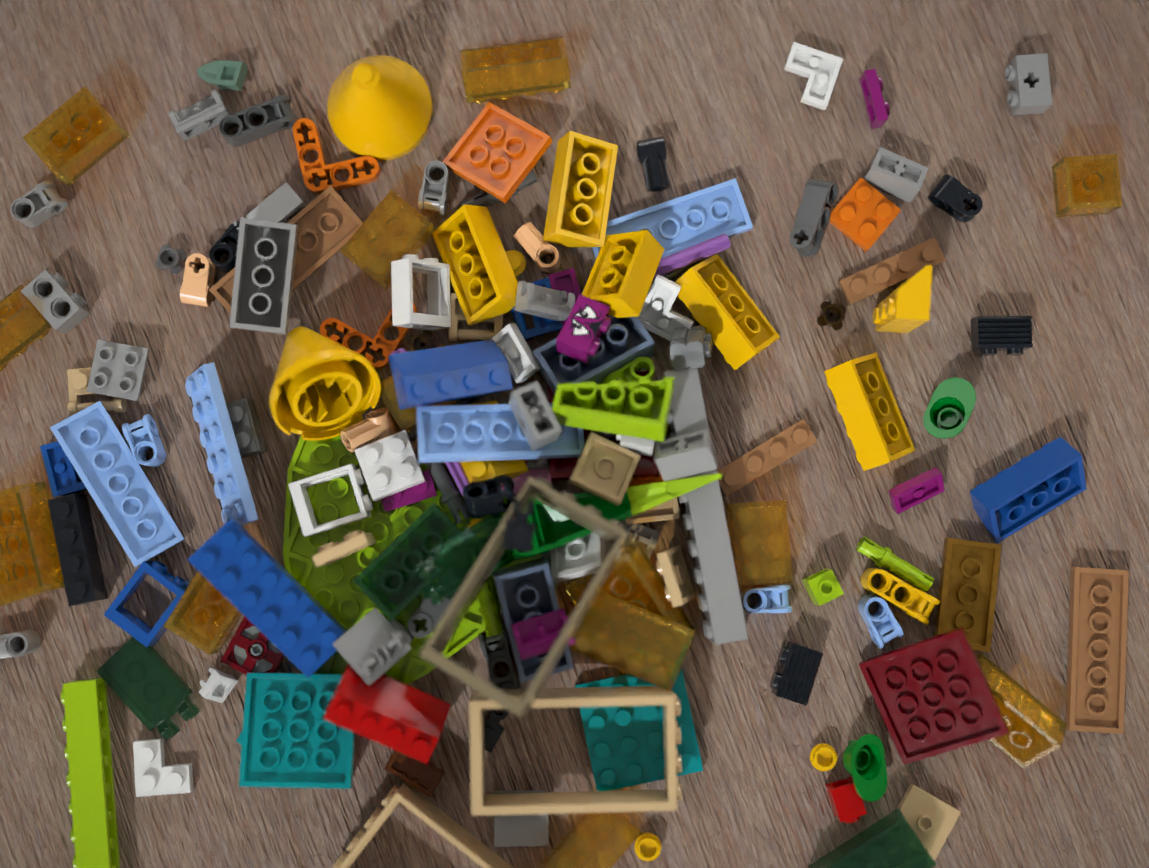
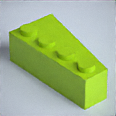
[552,377,674,442]

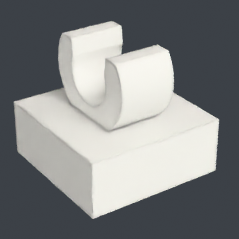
[199,668,238,703]

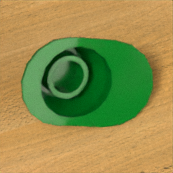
[923,377,976,439]
[843,734,888,802]

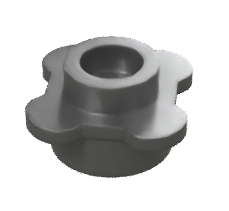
[156,245,186,274]

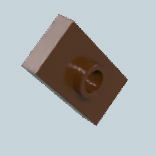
[384,750,445,798]

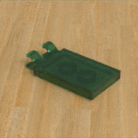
[415,513,515,605]
[96,637,200,740]

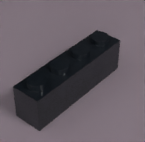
[48,494,108,607]

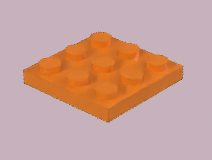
[443,102,553,203]

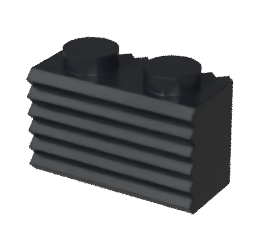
[971,316,1033,356]
[770,641,823,706]

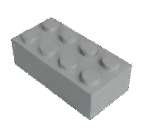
[229,217,299,334]

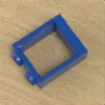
[103,560,195,647]

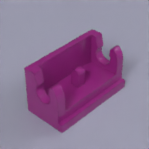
[510,608,575,660]

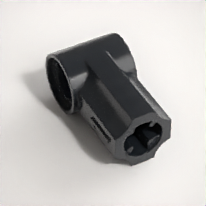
[637,137,670,192]

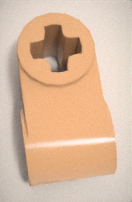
[180,253,216,307]

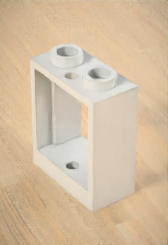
[391,254,451,331]
[288,464,373,536]

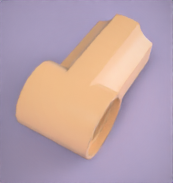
[513,222,560,274]
[340,408,396,453]

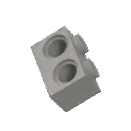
[21,270,90,334]

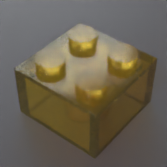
[1052,154,1122,217]

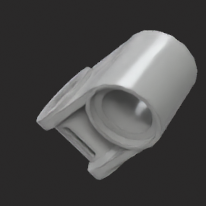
[418,161,451,215]
[10,180,68,228]

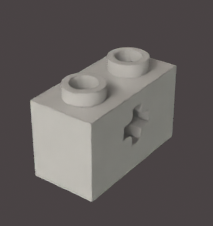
[1005,53,1052,115]
[509,381,562,451]

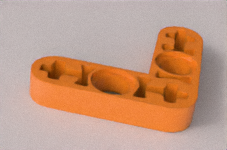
[292,118,381,194]
[320,302,418,369]

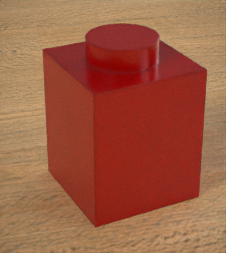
[825,776,867,823]

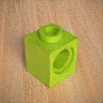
[802,568,844,606]

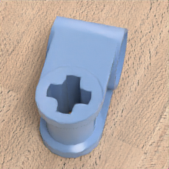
[122,414,166,467]
[740,584,792,613]
[858,595,904,649]

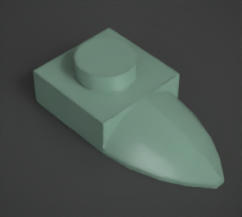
[196,60,248,91]

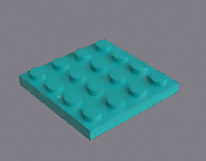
[575,662,704,791]
[239,673,355,789]

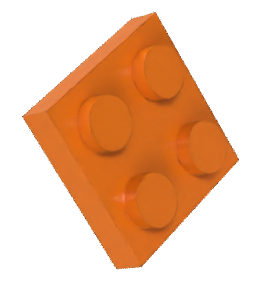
[829,177,901,252]

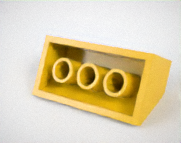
[543,131,618,247]
[432,204,518,325]
[675,254,780,370]
[824,352,916,471]

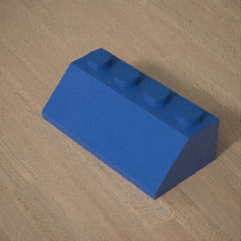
[389,339,513,410]
[970,437,1087,543]

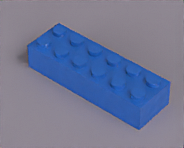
[187,517,347,678]

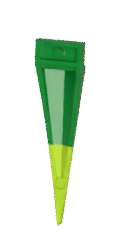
[504,473,723,560]

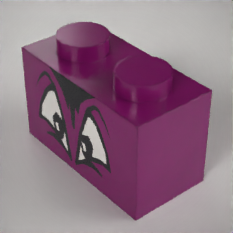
[556,295,612,364]

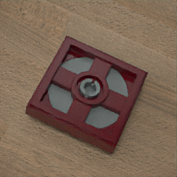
[220,616,285,676]

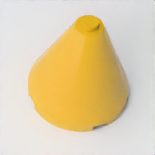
[327,55,433,161]
[269,326,381,441]

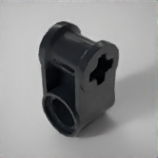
[928,174,983,222]
[209,220,240,272]
[463,475,517,519]

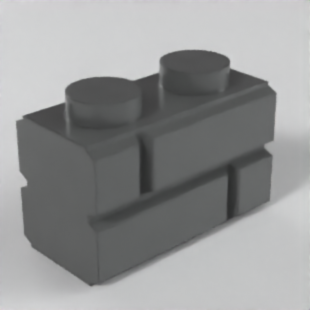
[669,325,713,370]
[226,398,267,459]

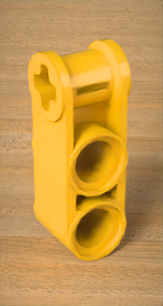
[861,568,940,625]

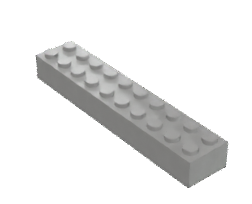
[659,367,748,645]

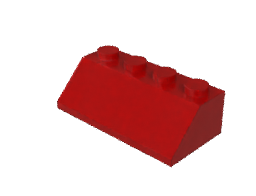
[323,663,451,764]

